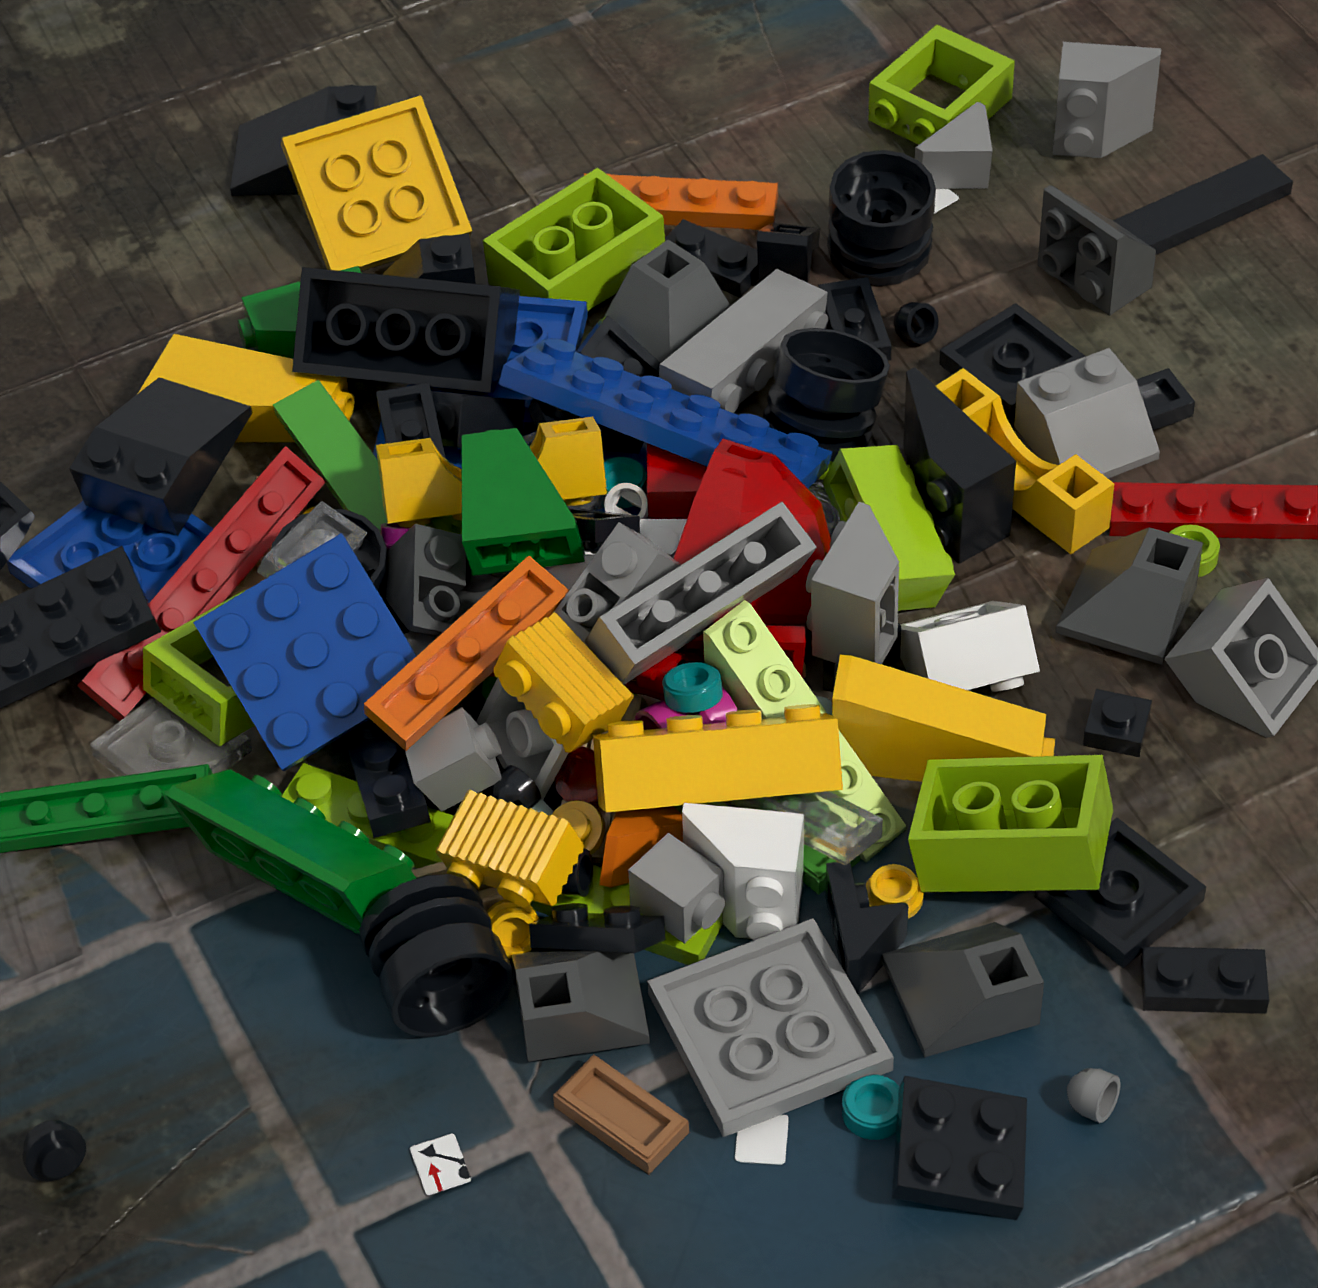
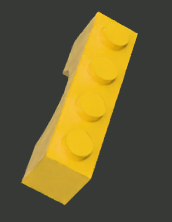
[936,368,1114,555]
[376,417,607,528]

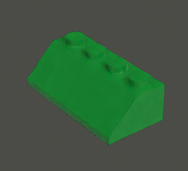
[166,769,417,935]

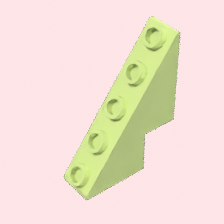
[703,600,906,862]

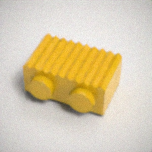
[493,612,634,753]
[435,789,584,907]

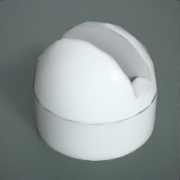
[604,483,648,519]

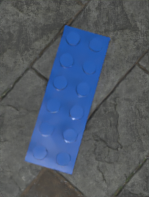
[499,338,833,489]

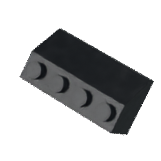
[292,267,520,393]

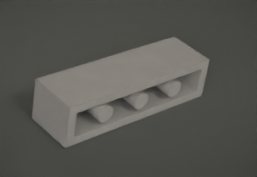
[659,269,829,413]
[585,501,817,684]

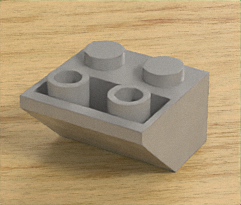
[806,502,899,665]

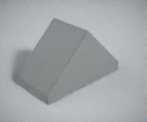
[915,102,993,189]

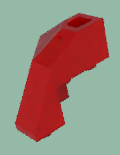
[674,438,831,625]

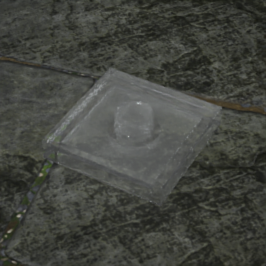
[90,697,253,776]

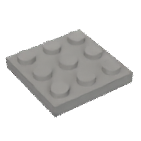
[648,918,894,1137]

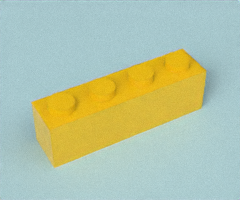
[593,704,843,813]

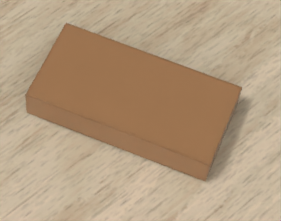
[553,1054,689,1175]

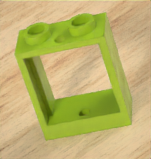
[868,25,1015,145]
[143,590,255,747]

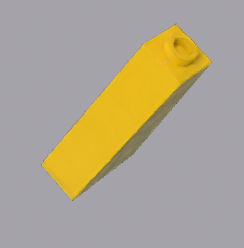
[138,334,354,442]
[832,654,1055,782]

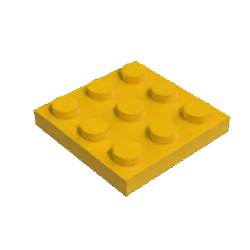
[281,95,472,271]

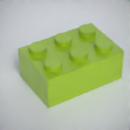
[483,168,665,312]
[908,755,1113,892]

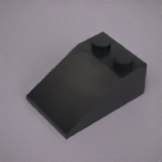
[230,85,379,196]
[903,367,1016,564]
[69,377,253,536]

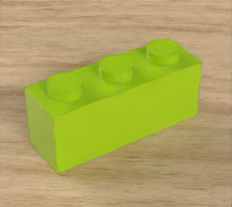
[822,445,955,611]

